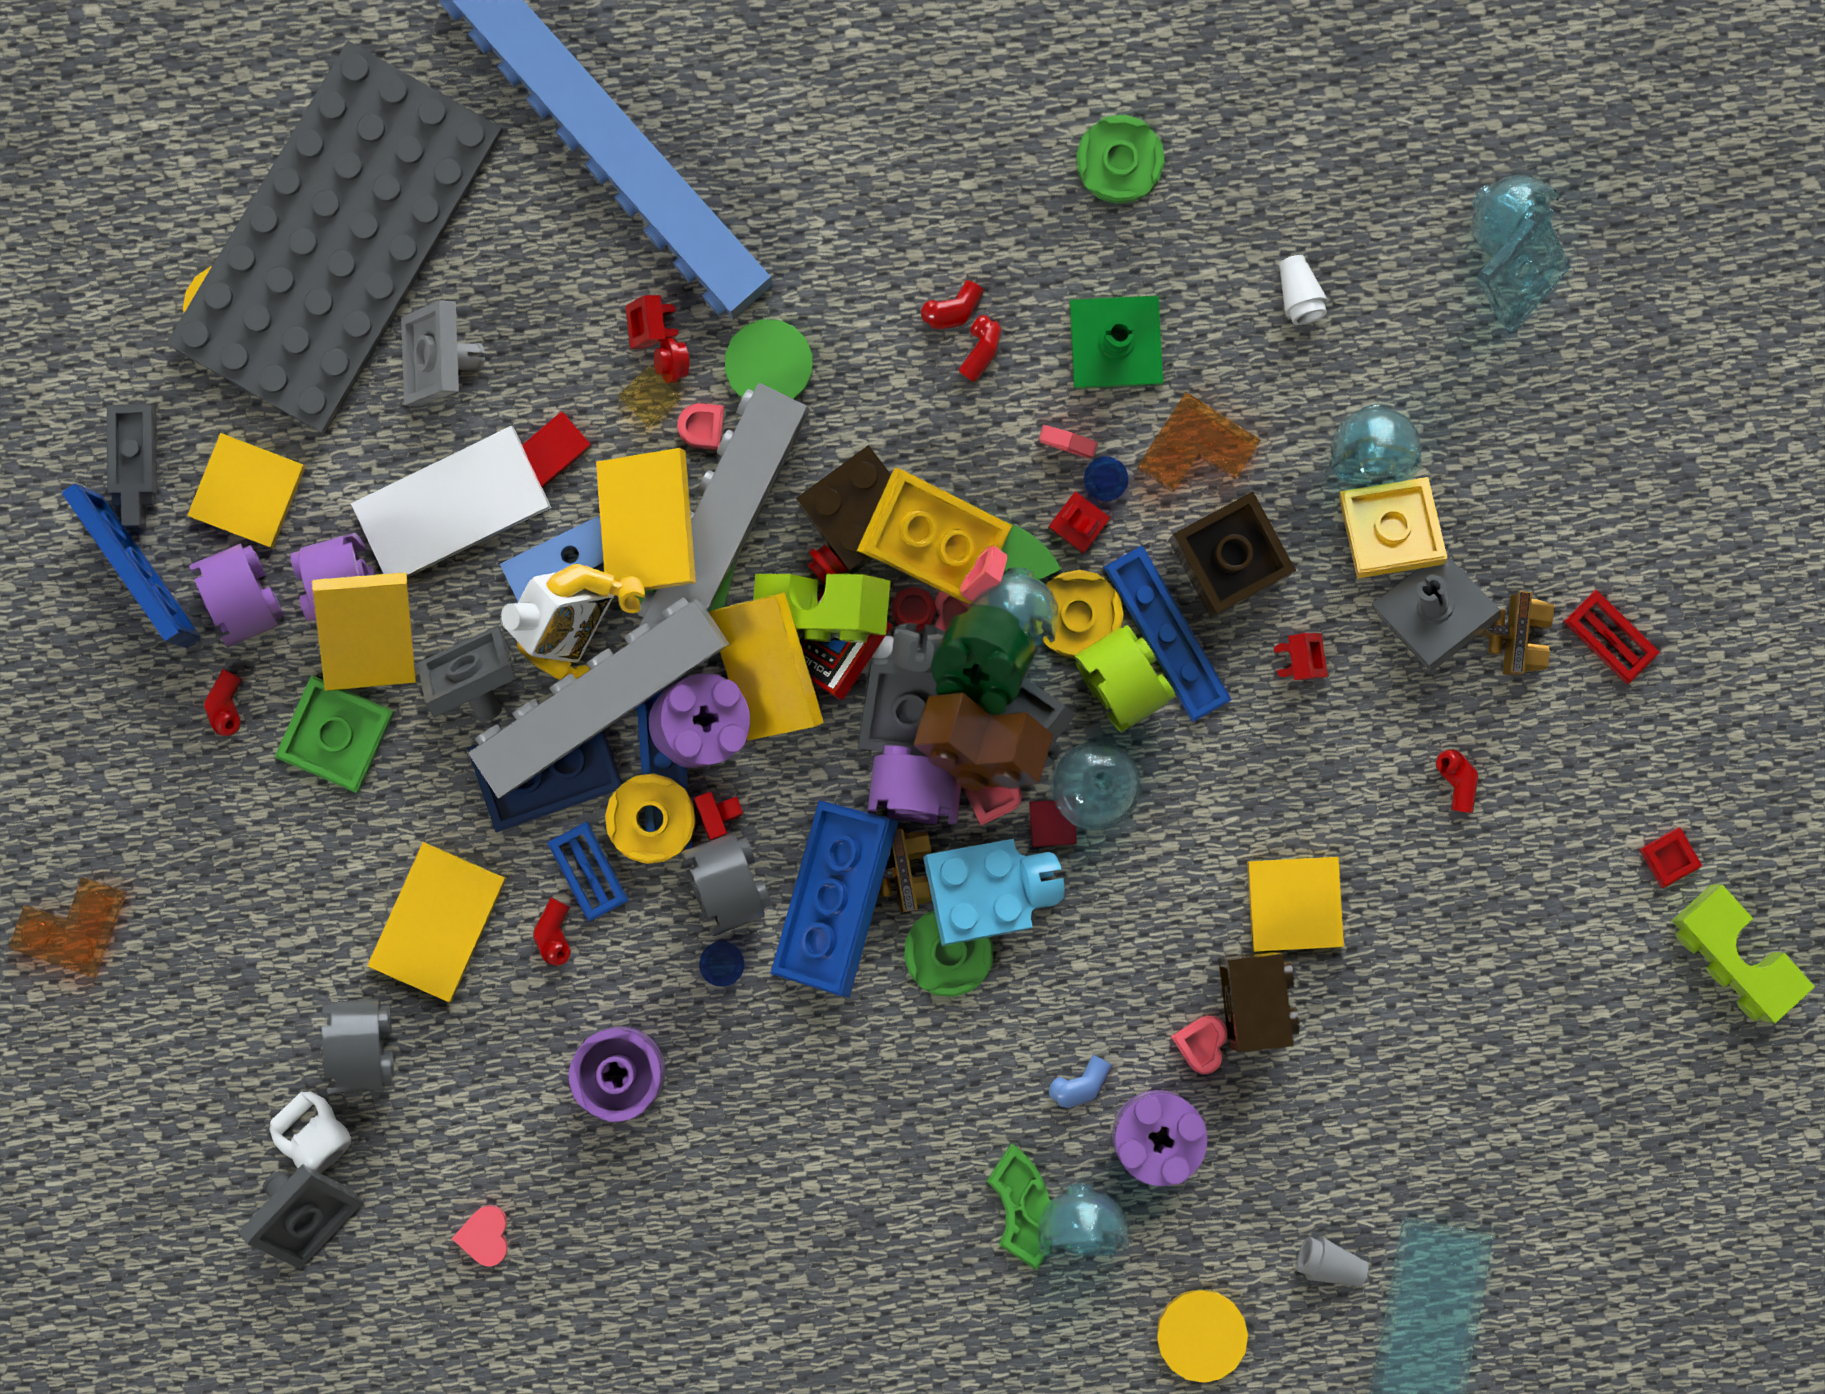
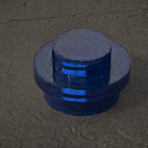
[1084,456,1129,502]
[699,941,745,987]

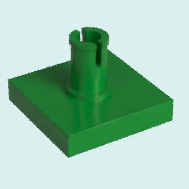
[1069,295,1163,390]

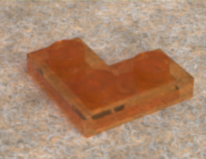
[1136,392,1261,492]
[8,877,128,978]

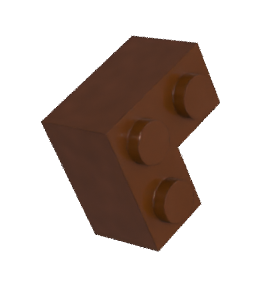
[913,693,1053,791]

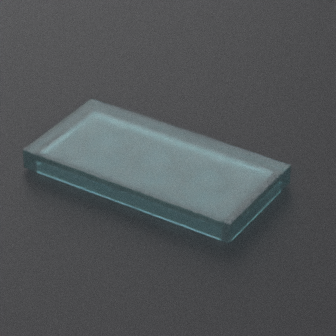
[1370,1217,1494,1394]

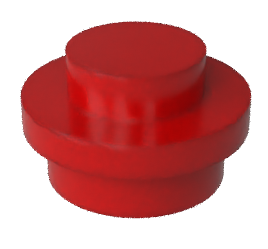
[654,338,689,383]
[807,544,848,585]
[891,587,936,632]

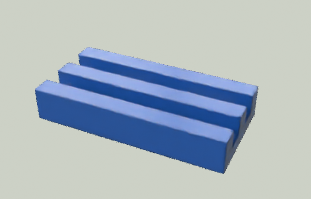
[547,821,629,922]

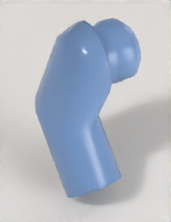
[1049,1055,1112,1108]

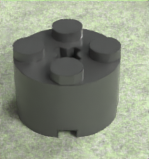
[681,832,772,937]
[322,999,394,1094]

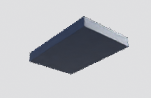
[467,730,623,833]

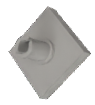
[401,300,485,406]

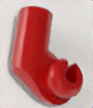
[921,280,985,330]
[958,315,1002,382]
[204,669,243,736]
[1435,749,1478,813]
[533,897,571,966]

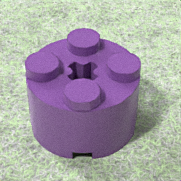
[290,533,375,625]
[189,543,285,648]
[649,673,750,768]
[867,745,961,824]
[569,1026,665,1122]
[1112,1090,1207,1186]

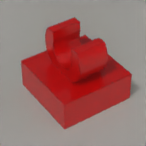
[625,295,679,349]
[1048,491,1111,554]
[1274,633,1328,680]
[694,791,743,841]

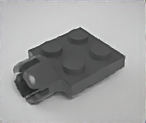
[858,623,945,757]

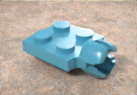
[923,839,1065,946]

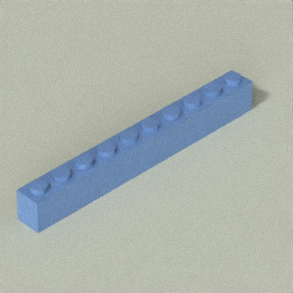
[439,0,773,320]

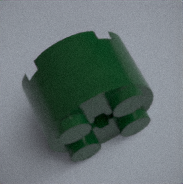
[931,605,1035,715]

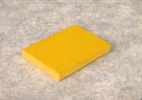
[596,448,696,596]
[857,468,1013,606]
[312,572,416,691]
[709,592,824,741]
[367,842,507,1003]

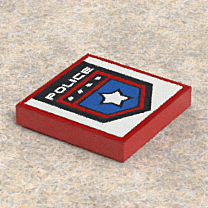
[797,588,893,701]

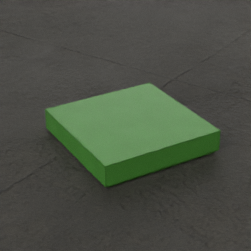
[274,675,395,793]

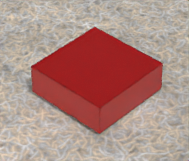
[1639,827,1703,888]

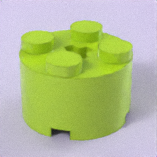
[1074,625,1176,733]

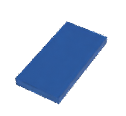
[61,483,201,648]
[770,800,899,998]

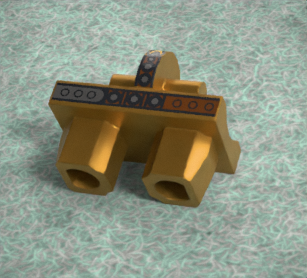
[1479,591,1554,676]
[878,829,932,912]

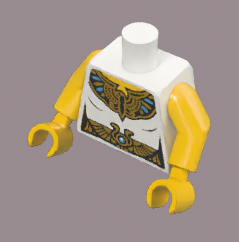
[501,564,645,681]

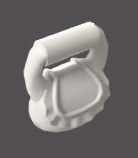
[270,1091,351,1173]

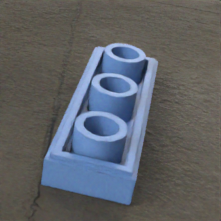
[500,515,604,602]

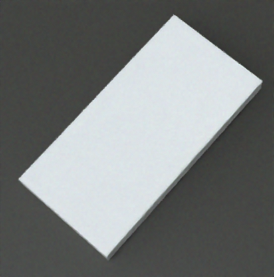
[351,426,551,577]

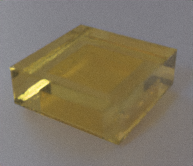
[617,365,681,429]

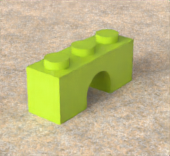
[753,574,890,643]
[1672,884,1815,1023]

